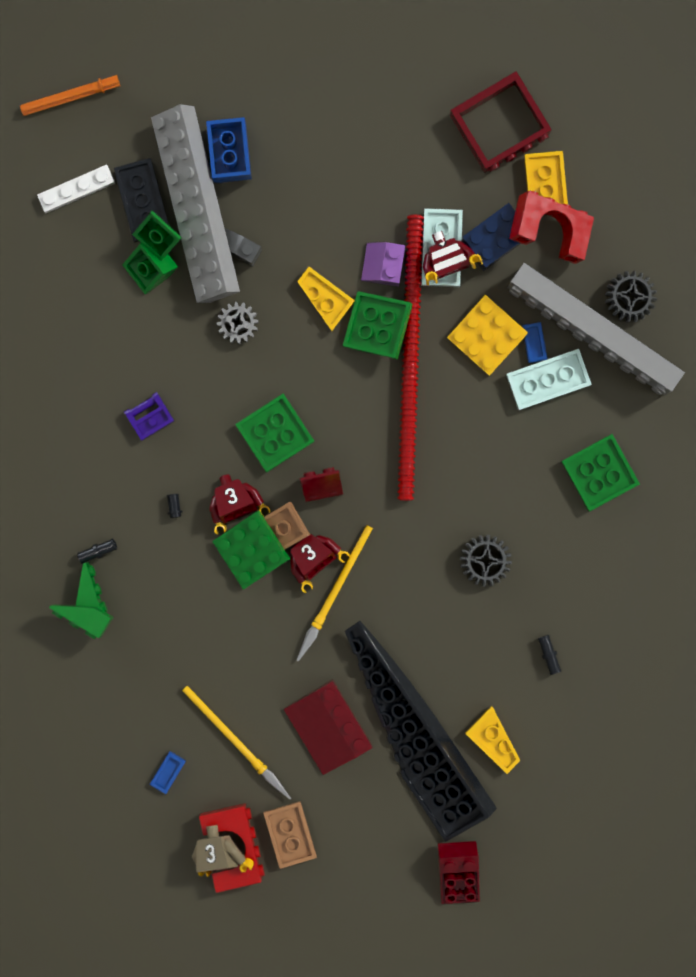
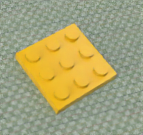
[447,295,528,376]

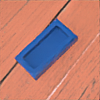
[521,322,548,363]
[150,751,186,794]

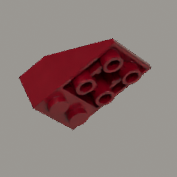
[300,467,344,502]
[438,841,480,904]

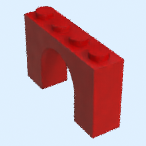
[509,191,594,264]
[199,803,265,893]

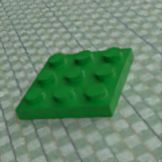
[343,291,413,360]
[235,393,315,473]
[561,434,640,512]
[212,511,290,590]

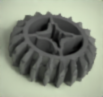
[605,271,657,323]
[460,535,512,586]

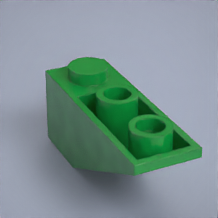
[76,562,108,613]
[49,604,114,639]

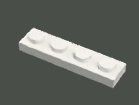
[37,165,115,213]

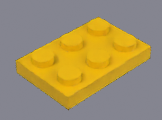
[524,151,568,204]

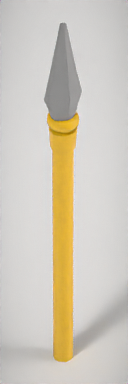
[297,525,373,661]
[182,685,291,799]

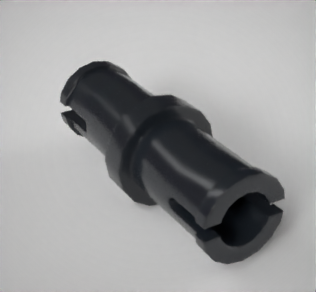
[77,538,118,564]
[538,635,562,675]

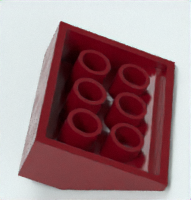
[284,679,373,775]

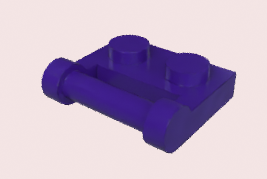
[124,392,174,441]

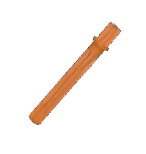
[20,75,121,116]

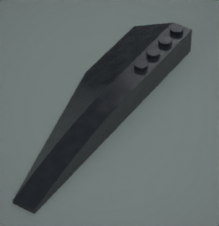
[345,621,497,842]

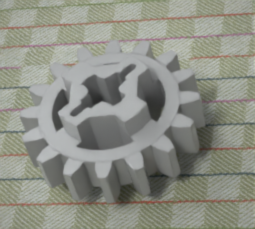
[217,302,259,344]

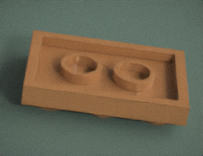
[264,502,310,549]
[263,801,317,869]

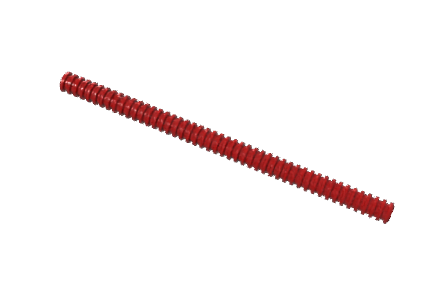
[397,214,424,501]

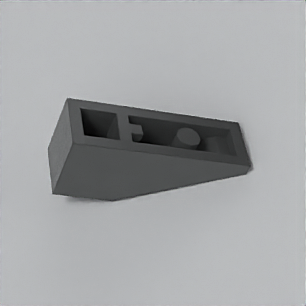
[225,228,262,267]

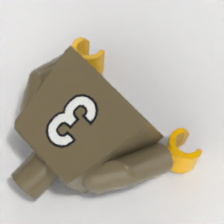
[192,825,254,877]

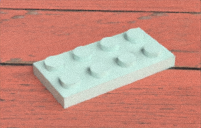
[421,209,463,287]
[506,349,592,410]

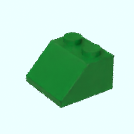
[132,211,182,261]
[123,243,178,295]

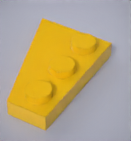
[297,267,355,331]
[465,705,520,774]

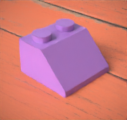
[361,242,405,287]

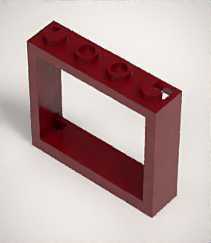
[449,71,552,173]

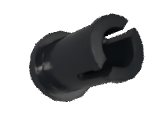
[167,494,183,518]

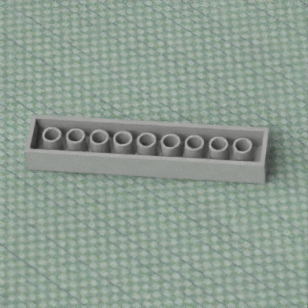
[151,104,240,303]
[507,263,685,395]

